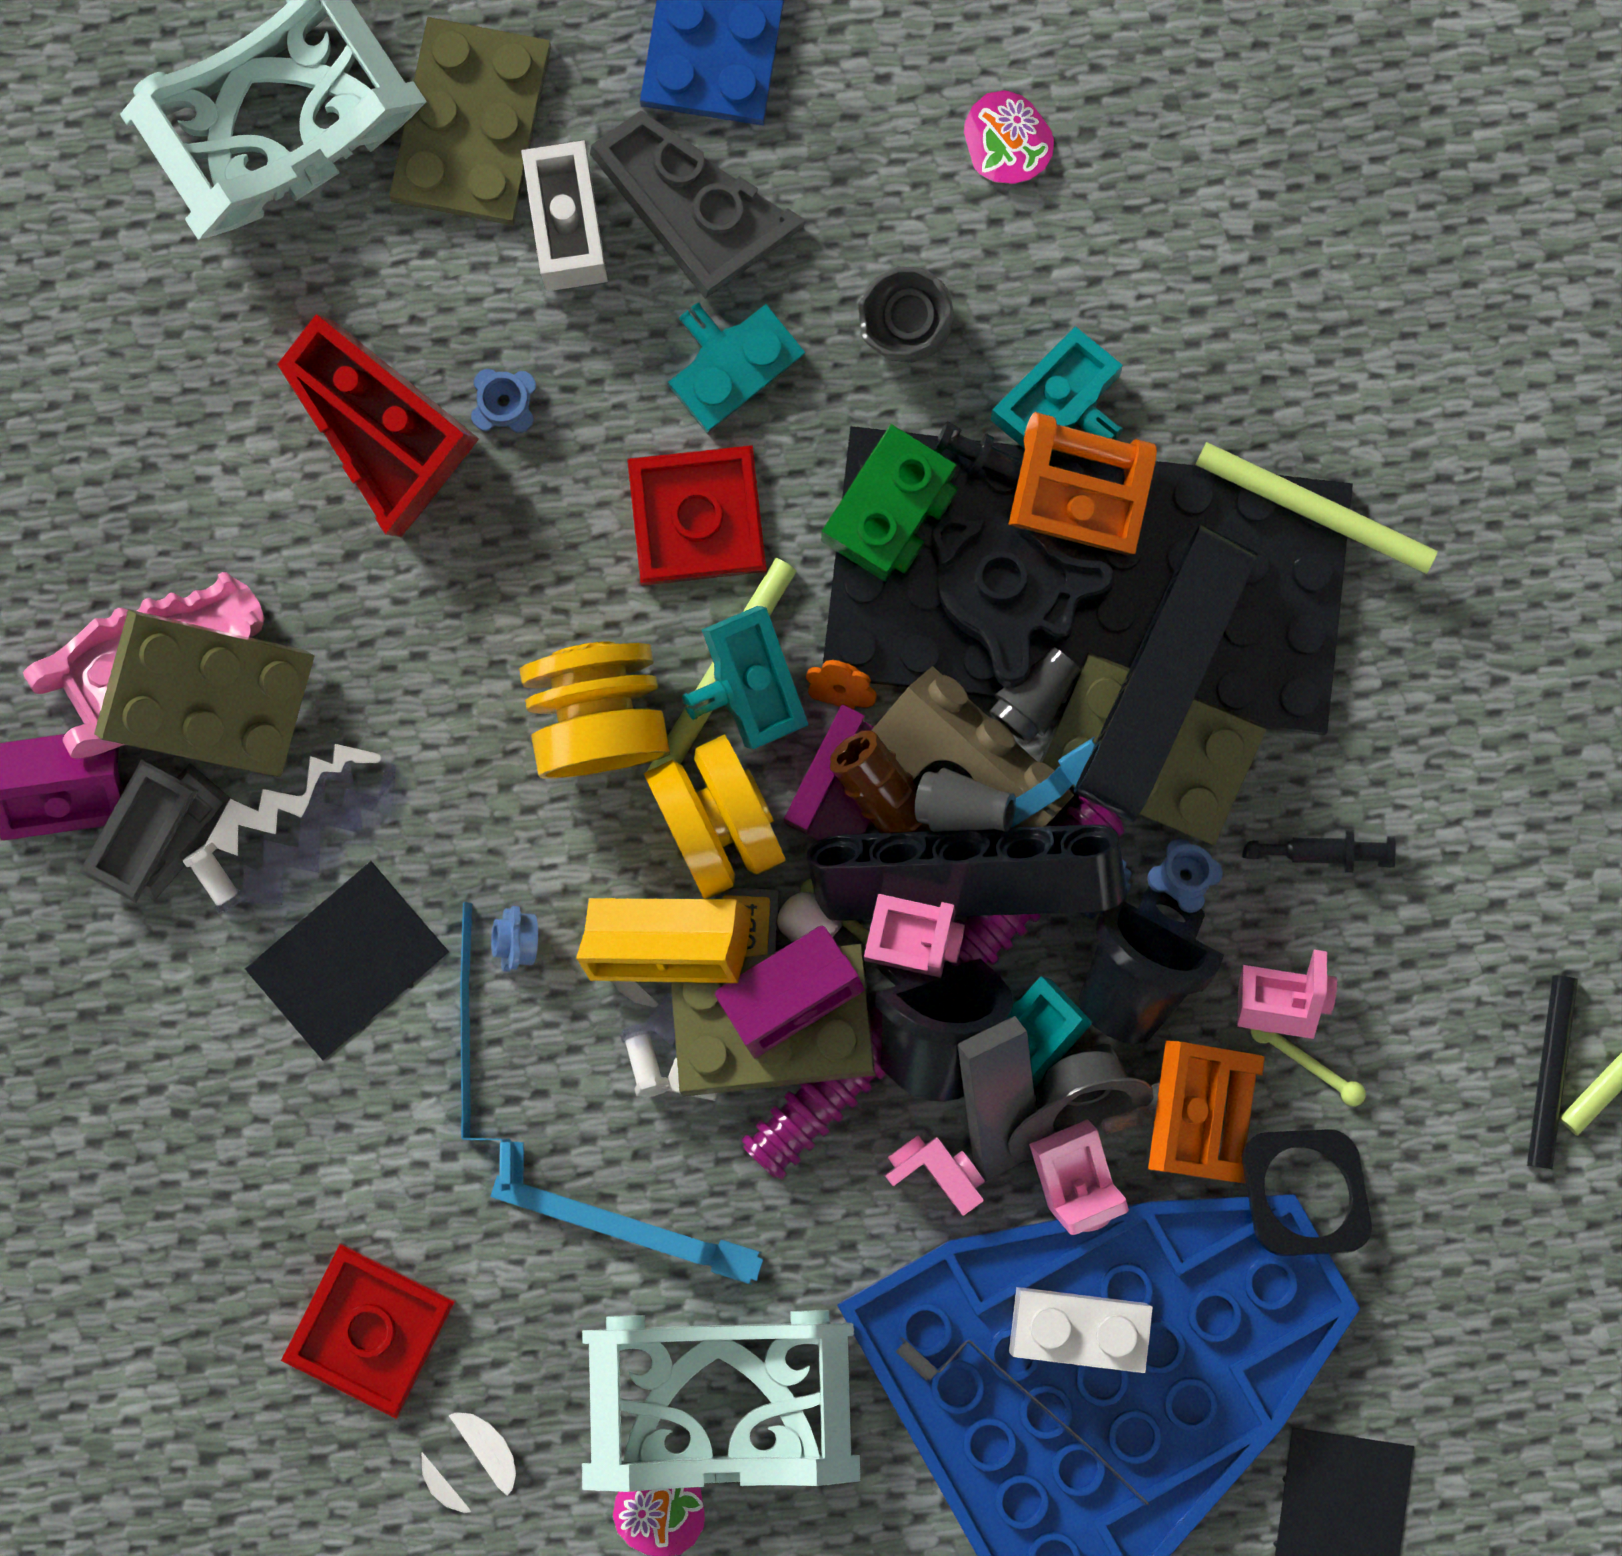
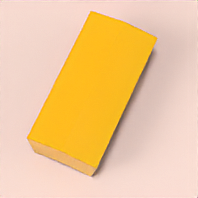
[576,898,752,983]

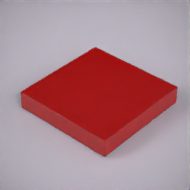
[627,445,767,586]
[281,1243,456,1419]

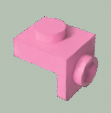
[864,894,965,978]
[1237,949,1337,1039]
[1029,1119,1129,1235]
[884,1135,985,1216]

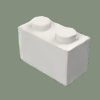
[521,140,608,292]
[1009,1287,1153,1373]

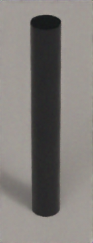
[1527,975,1578,1170]

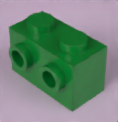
[821,424,959,582]

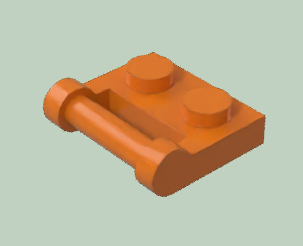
[1008,412,1157,555]
[1148,1040,1265,1184]

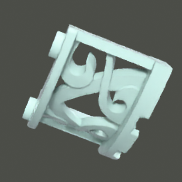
[120,0,427,240]
[582,1310,860,1492]

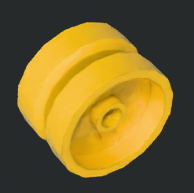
[643,734,786,899]

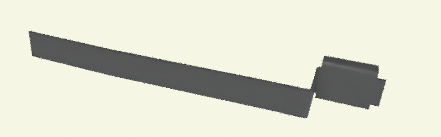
[895,1337,1149,1505]

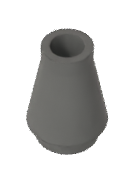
[989,647,1081,744]
[915,768,1016,832]

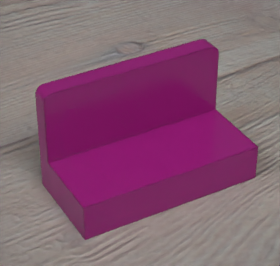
[784,704,874,841]
[0,734,124,841]
[715,926,865,1059]

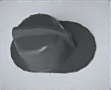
[1008,1043,1154,1161]

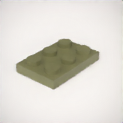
[389,17,551,226]
[94,609,315,777]
[1040,651,1266,845]
[671,944,876,1097]

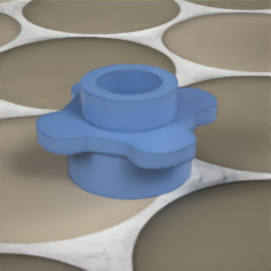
[471,369,536,433]
[1147,839,1223,913]
[491,906,538,972]

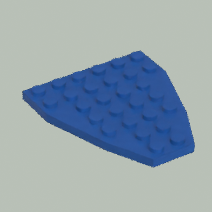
[837,1194,1360,1556]

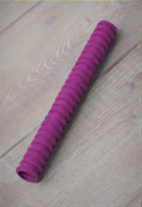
[741,796,1125,1180]

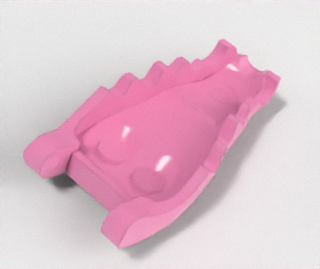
[23,572,265,759]

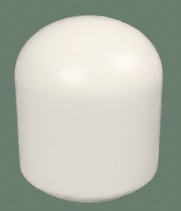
[777,892,843,943]

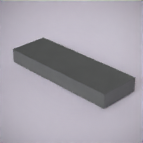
[958,1016,1036,1182]

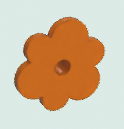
[806,660,877,710]

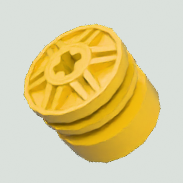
[519,641,670,779]

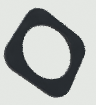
[1242,1129,1372,1256]

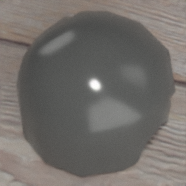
[858,266,954,363]

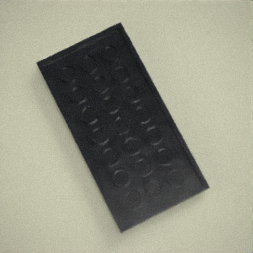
[823,426,1353,735]

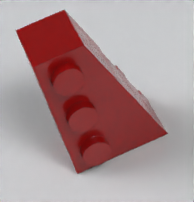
[277,314,479,537]

